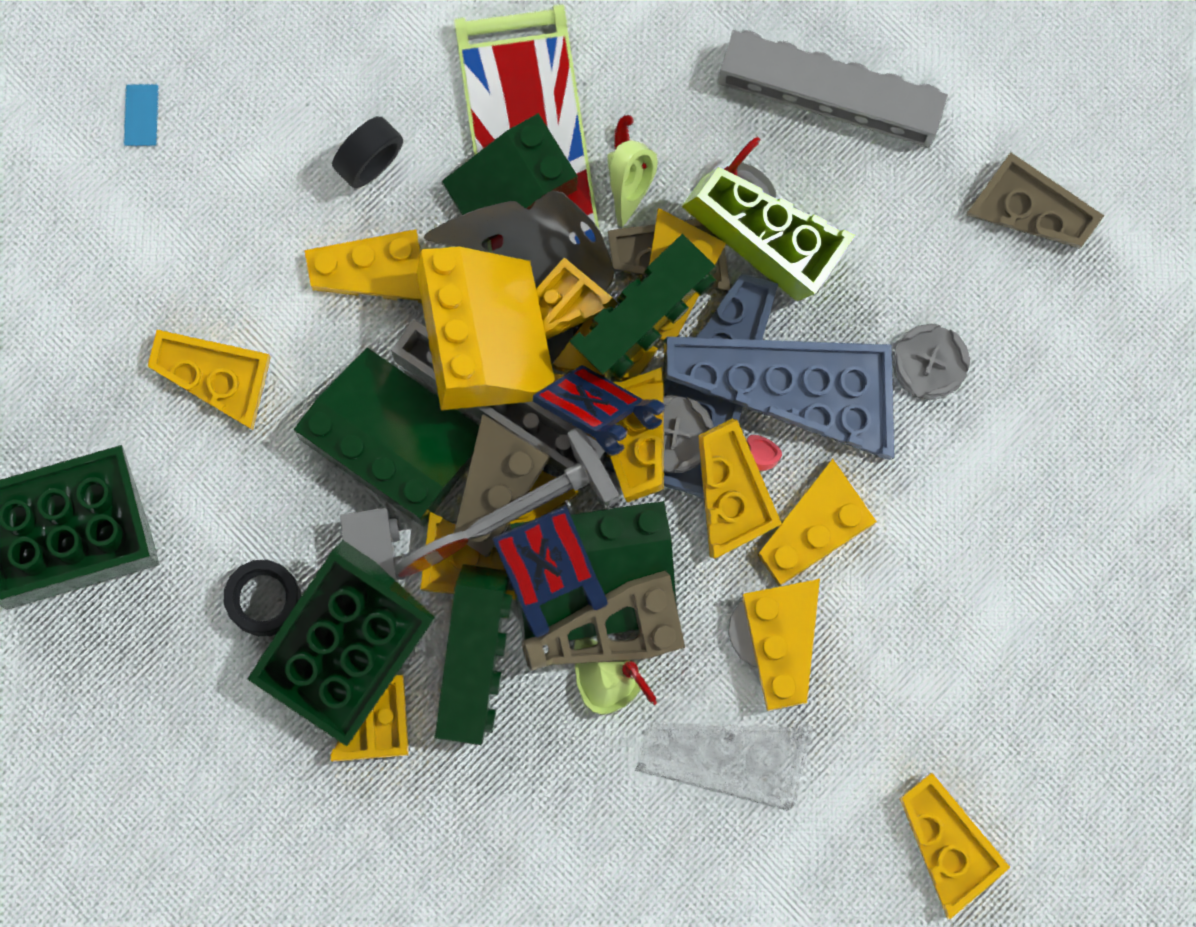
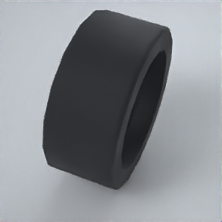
[332,116,404,188]
[224,560,301,637]

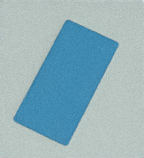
[124,84,159,146]

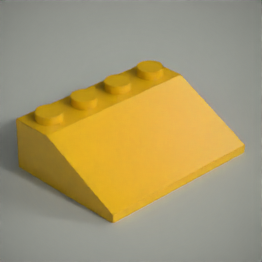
[417,247,555,410]

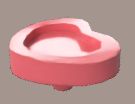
[746,435,782,471]

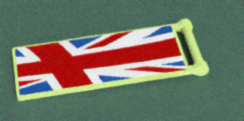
[454,4,599,252]

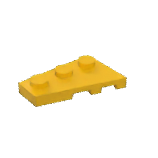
[304,229,422,304]
[742,579,820,712]

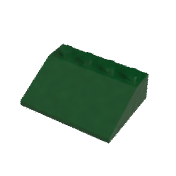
[293,347,480,527]
[0,445,160,610]
[504,501,677,646]
[247,540,435,747]

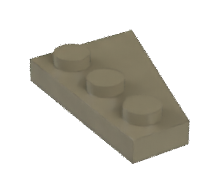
[965,152,1104,249]

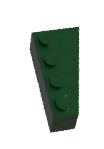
[569,234,717,380]
[435,564,513,745]

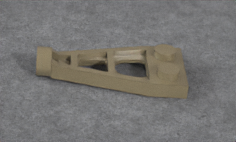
[521,571,685,671]

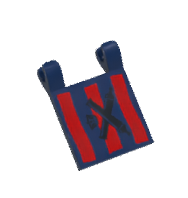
[533,365,665,456]
[492,506,608,637]

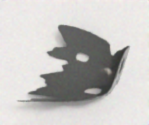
[424,191,615,364]

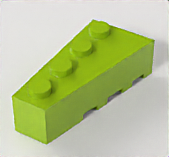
[681,167,855,302]

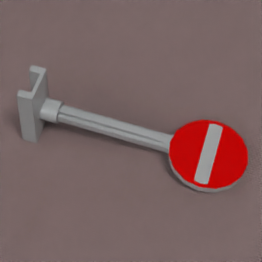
[395,428,621,577]

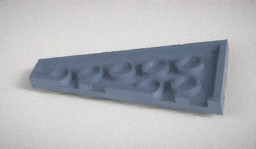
[604,273,778,498]
[664,336,895,460]

